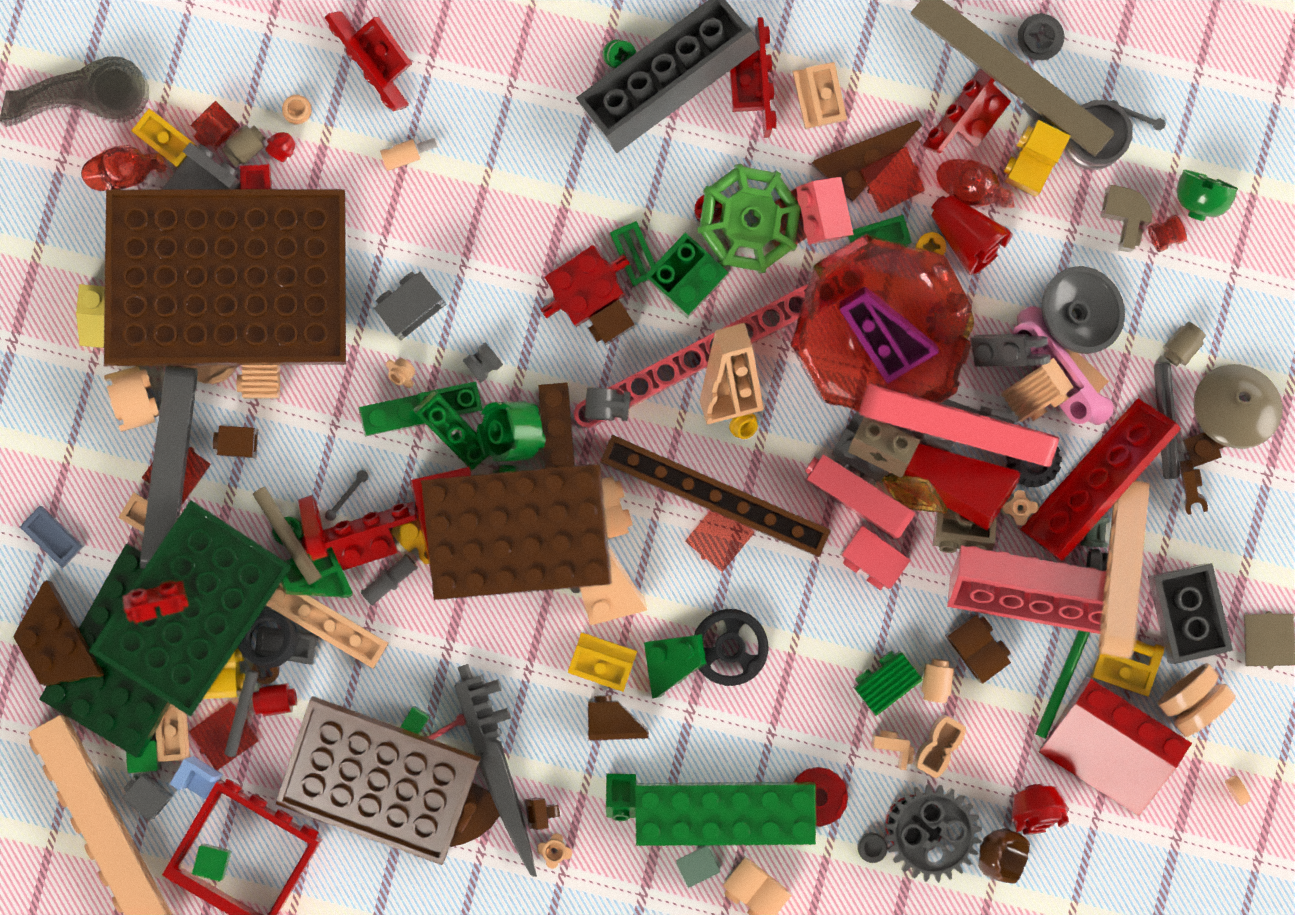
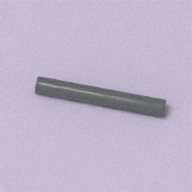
[224,669,259,757]

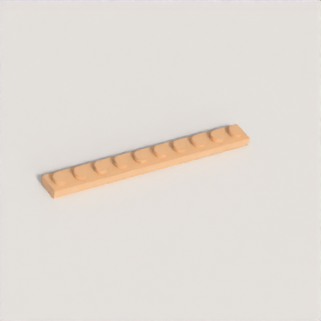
[118,492,389,669]

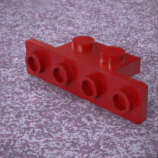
[325,11,413,112]
[729,17,777,138]
[923,69,1011,154]
[301,502,417,571]

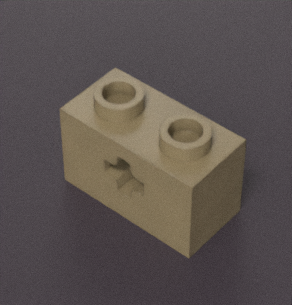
[848,416,920,478]

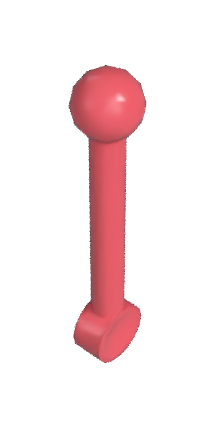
[427,714,466,740]

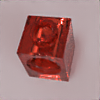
[190,100,240,151]

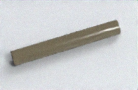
[252,486,321,585]

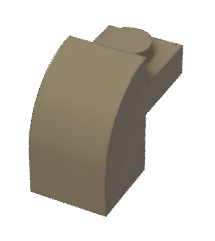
[1100,185,1152,253]

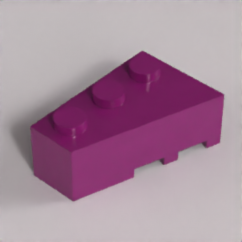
[839,286,939,384]

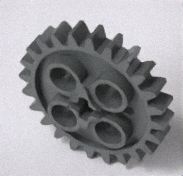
[884,784,982,882]

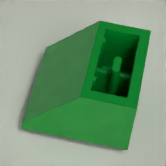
[645,232,729,319]

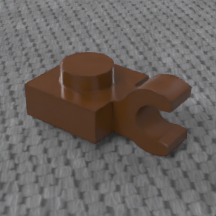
[1182,432,1226,467]
[1179,459,1208,515]

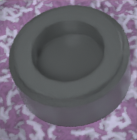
[857,832,888,863]

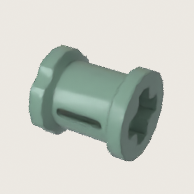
[1081,517,1110,548]

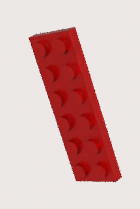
[1020,398,1181,562]

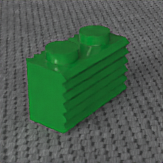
[853,650,923,716]

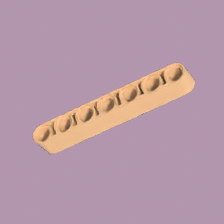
[1098,480,1150,659]

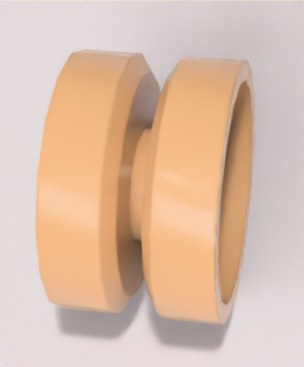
[1157,663,1236,737]

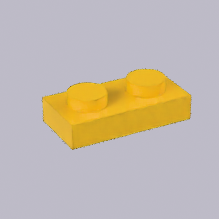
[131,108,197,168]

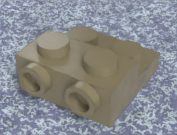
[932,502,997,553]

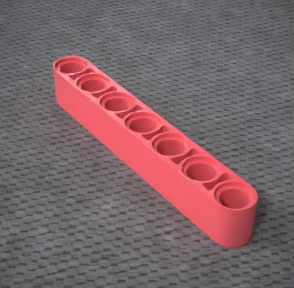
[859,384,1060,467]

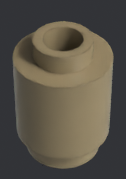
[221,124,266,167]
[1163,322,1206,366]

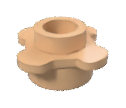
[386,358,415,388]
[1002,490,1038,526]
[537,833,572,869]

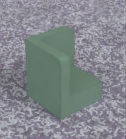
[676,846,720,888]

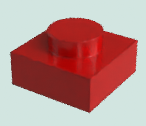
[240,164,272,189]

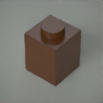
[588,300,635,346]
[213,425,259,459]

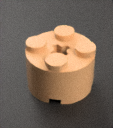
[104,366,159,432]

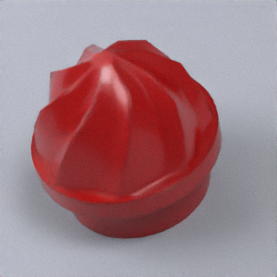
[265,132,295,163]

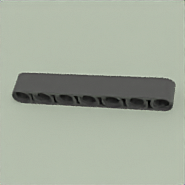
[140,366,198,569]

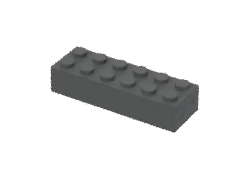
[576,0,760,154]

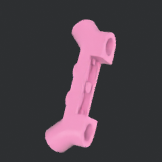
[1012,306,1113,425]

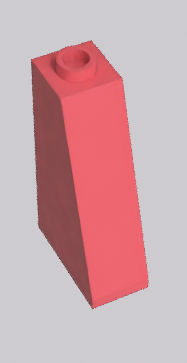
[805,454,916,539]

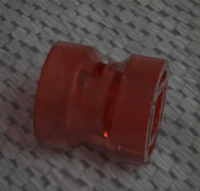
[1147,214,1187,253]

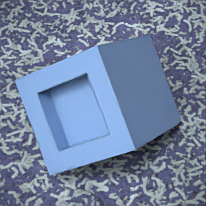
[170,756,223,799]

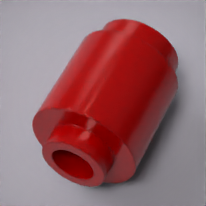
[252,683,298,717]

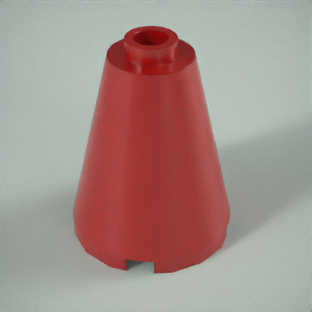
[931,195,1013,276]

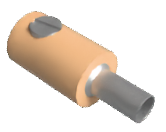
[380,137,438,171]

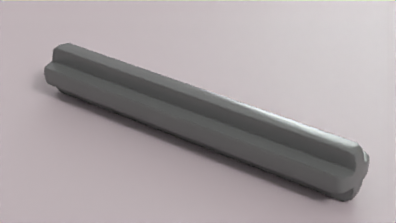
[1154,362,1180,479]

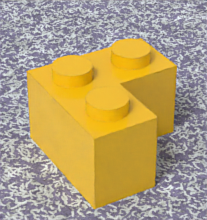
[1003,120,1070,197]

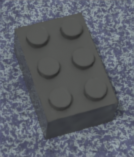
[1148,563,1233,664]

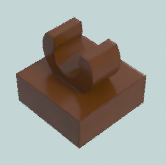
[525,798,560,830]

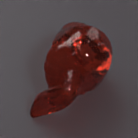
[81,145,167,191]
[936,159,1015,209]

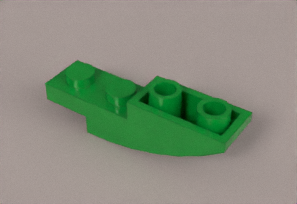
[358,381,483,437]

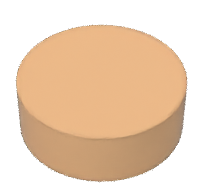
[1225,775,1250,807]

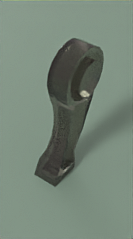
[0,56,149,127]

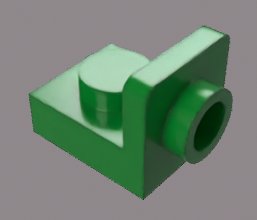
[606,773,636,821]

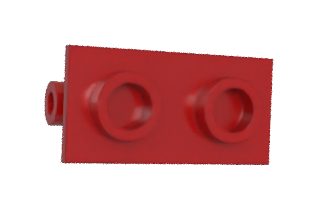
[123,581,189,623]

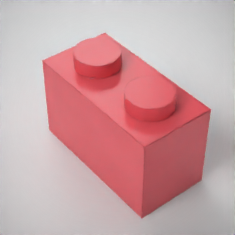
[796,177,854,245]
[840,526,911,591]

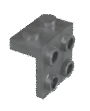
[162,143,241,190]

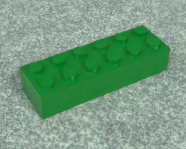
[635,782,816,846]

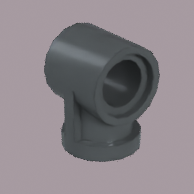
[584,388,630,421]

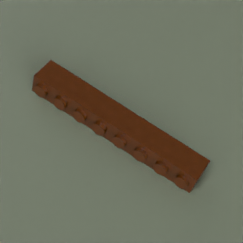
[600,435,831,557]

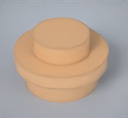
[282,95,312,125]

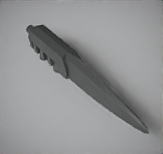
[454,664,537,877]

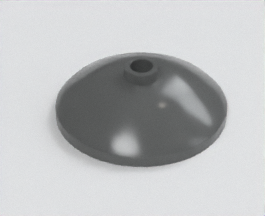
[1041,266,1125,354]

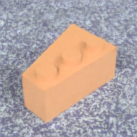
[699,323,764,425]
[580,547,648,626]

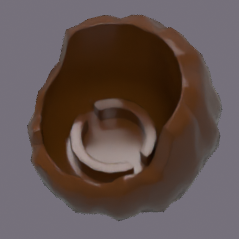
[978,828,1030,884]

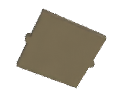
[1244,611,1295,669]

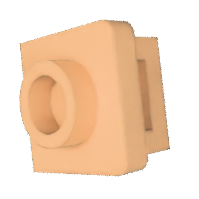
[871,730,914,770]

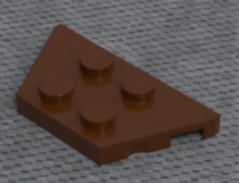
[13,580,104,686]

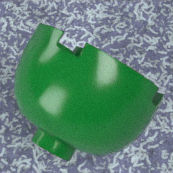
[1176,169,1238,221]

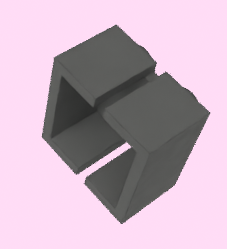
[373,271,447,341]

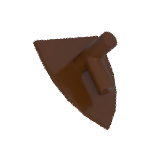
[450,782,500,847]

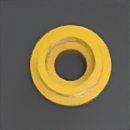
[729,413,758,439]

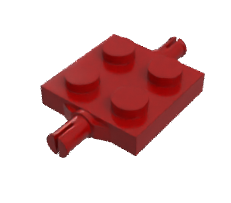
[540,245,630,327]

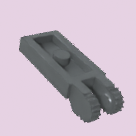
[970,334,1051,367]

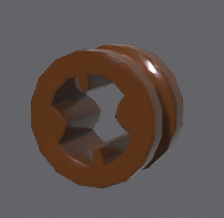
[252,664,280,684]

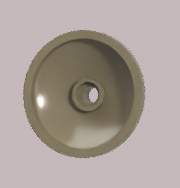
[1193,364,1283,449]

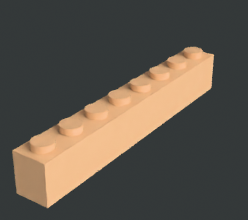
[28,714,172,915]

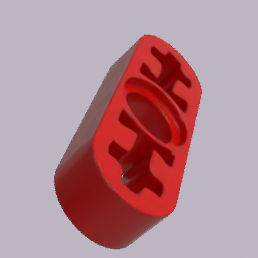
[298,495,328,561]

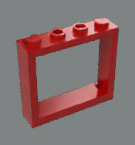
[161,779,323,915]

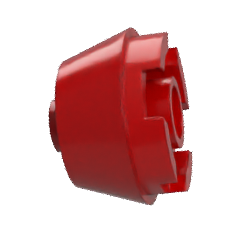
[1011,784,1070,835]

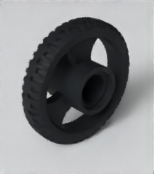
[694,609,769,686]

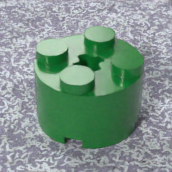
[477,401,546,462]

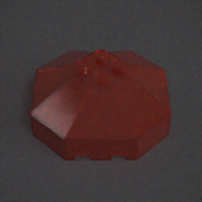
[790,234,972,412]

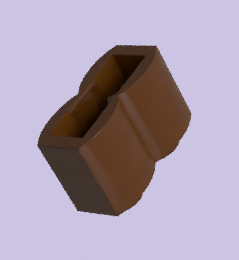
[945,614,1011,684]

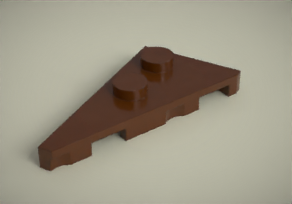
[811,120,922,202]

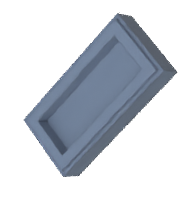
[20,506,84,568]

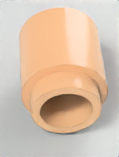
[921,658,955,703]

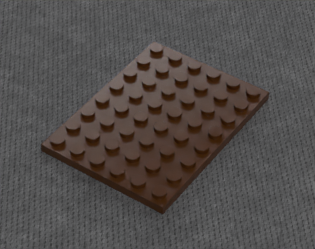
[104,189,346,366]

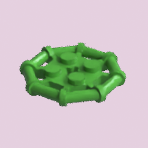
[697,163,801,274]

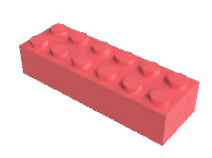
[947,546,1106,634]

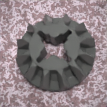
[1017,13,1065,61]

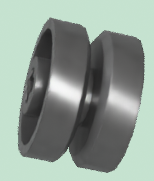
[1064,100,1133,170]

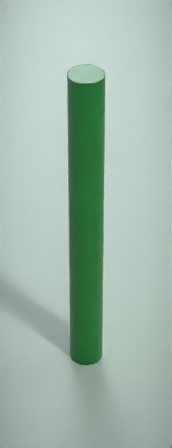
[1035,630,1090,739]

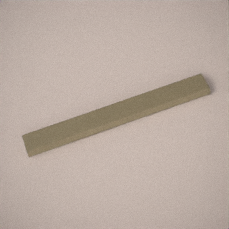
[911,0,1115,157]

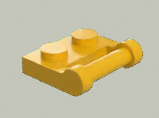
[1090,639,1165,697]

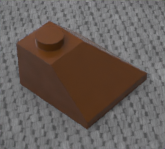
[588,695,649,741]

